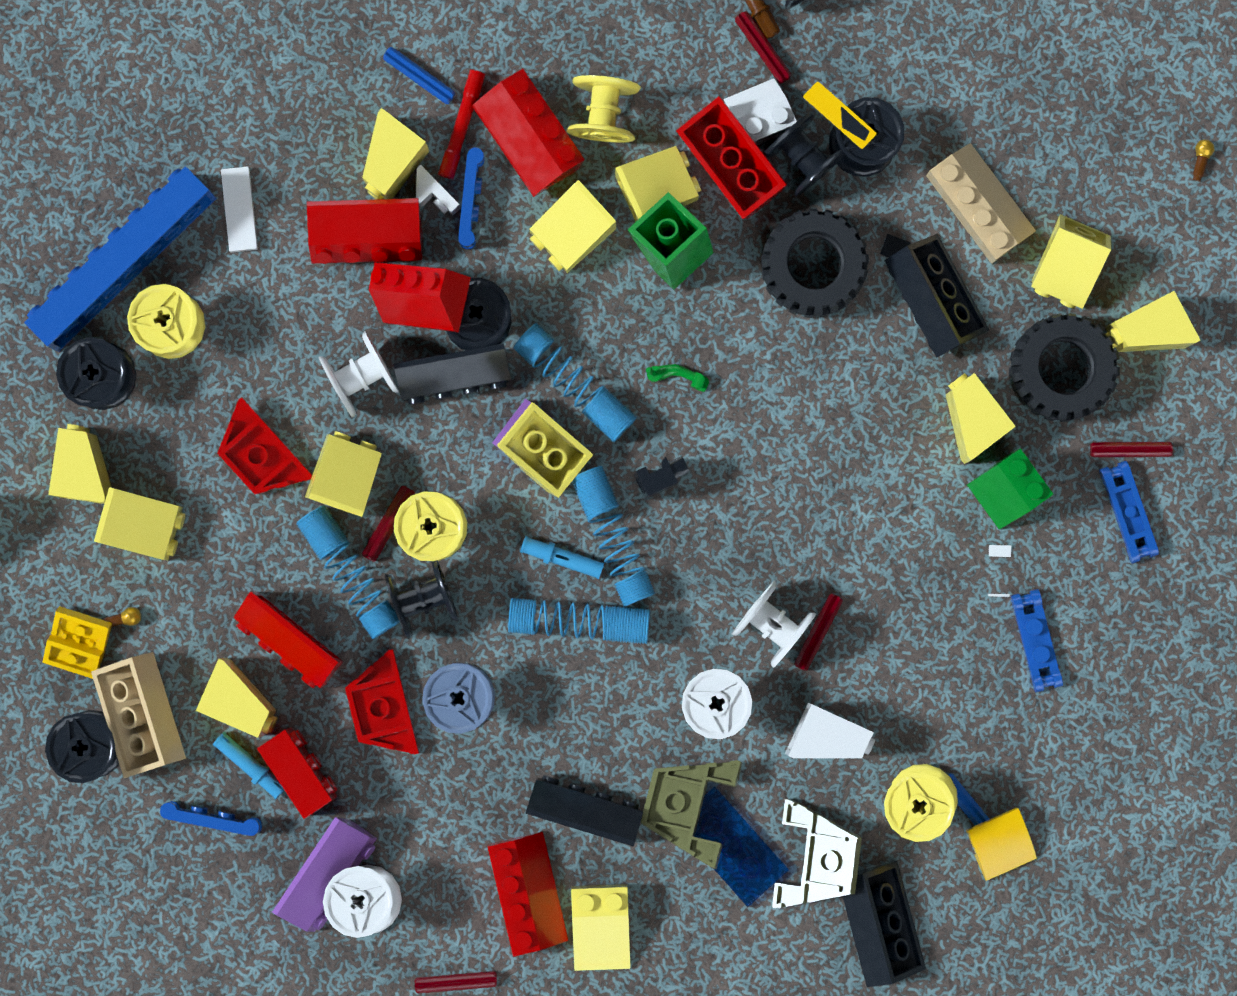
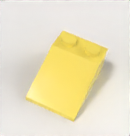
[497,402,593,498]
[571,884,630,971]

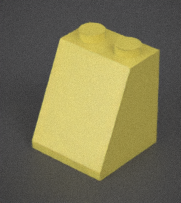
[362,108,429,199]
[615,146,701,222]
[530,180,616,273]
[1031,214,1111,309]
[1105,291,1200,352]
[946,373,1016,464]
[48,424,112,504]
[305,431,382,517]
[94,487,185,561]
[196,658,278,738]

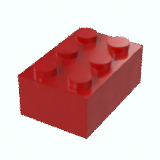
[257,728,338,819]

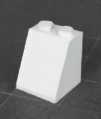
[785,703,875,758]

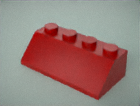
[472,69,585,197]
[676,96,787,219]
[307,198,423,264]
[369,262,471,332]
[233,591,344,689]
[487,831,569,957]

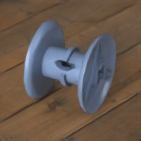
[422,663,495,734]

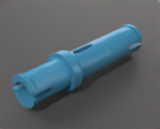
[520,536,604,579]
[213,732,285,800]

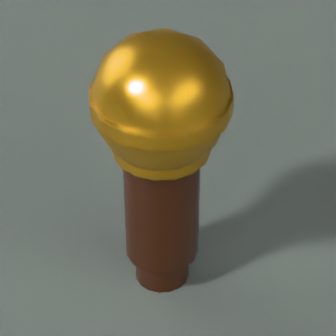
[1193,139,1215,182]
[103,607,141,627]

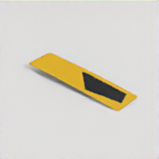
[803,82,876,149]

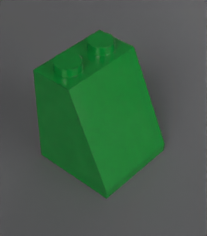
[628,192,714,290]
[967,448,1054,529]

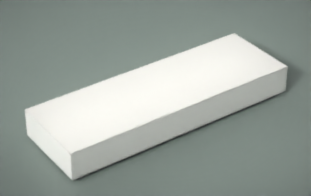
[221,167,258,252]

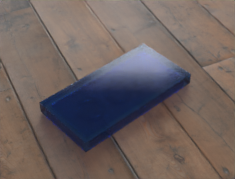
[695,786,789,907]

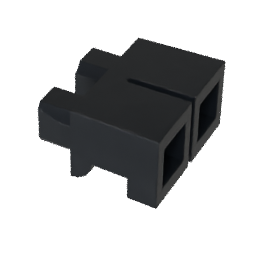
[634,456,689,500]

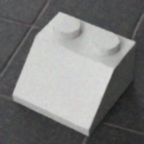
[724,78,797,145]

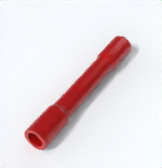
[438,69,486,180]

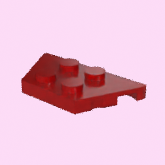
[217,397,312,495]
[345,649,419,755]

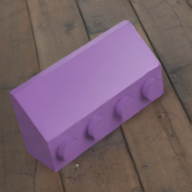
[272,817,377,932]

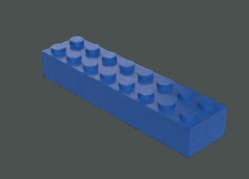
[24,166,217,352]

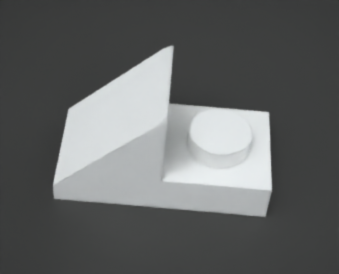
[416,165,460,215]

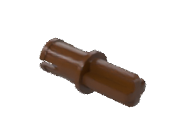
[745,0,780,39]

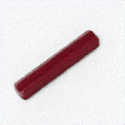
[735,11,791,84]
[1090,442,1173,457]
[362,485,415,562]
[794,593,843,671]
[414,971,497,993]

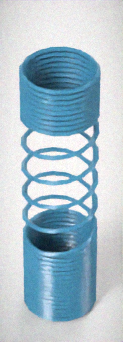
[513,323,637,442]
[571,466,655,607]
[296,505,400,639]
[508,598,650,644]

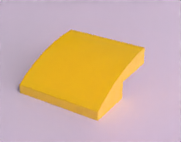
[42,606,112,679]
[966,808,1037,881]

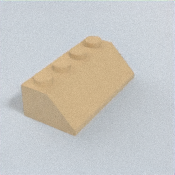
[926,143,1036,264]
[91,652,186,778]

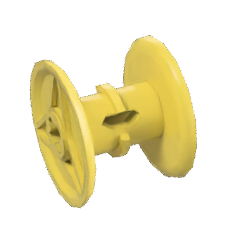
[566,75,641,143]
[127,284,205,359]
[394,491,467,561]
[884,764,958,842]

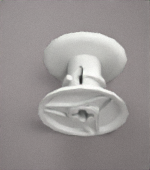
[319,332,399,418]
[732,581,816,668]
[682,669,752,739]
[323,865,402,938]

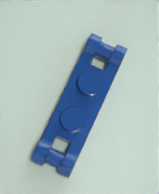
[458,148,485,250]
[1099,460,1159,564]
[1011,589,1063,693]
[160,801,262,836]

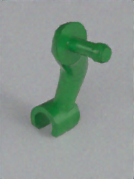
[646,364,709,392]

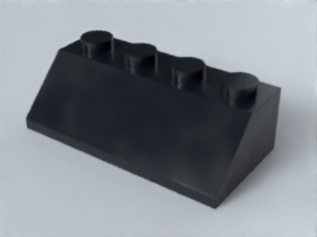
[884,234,989,358]
[393,344,512,405]
[525,775,643,847]
[843,861,926,987]

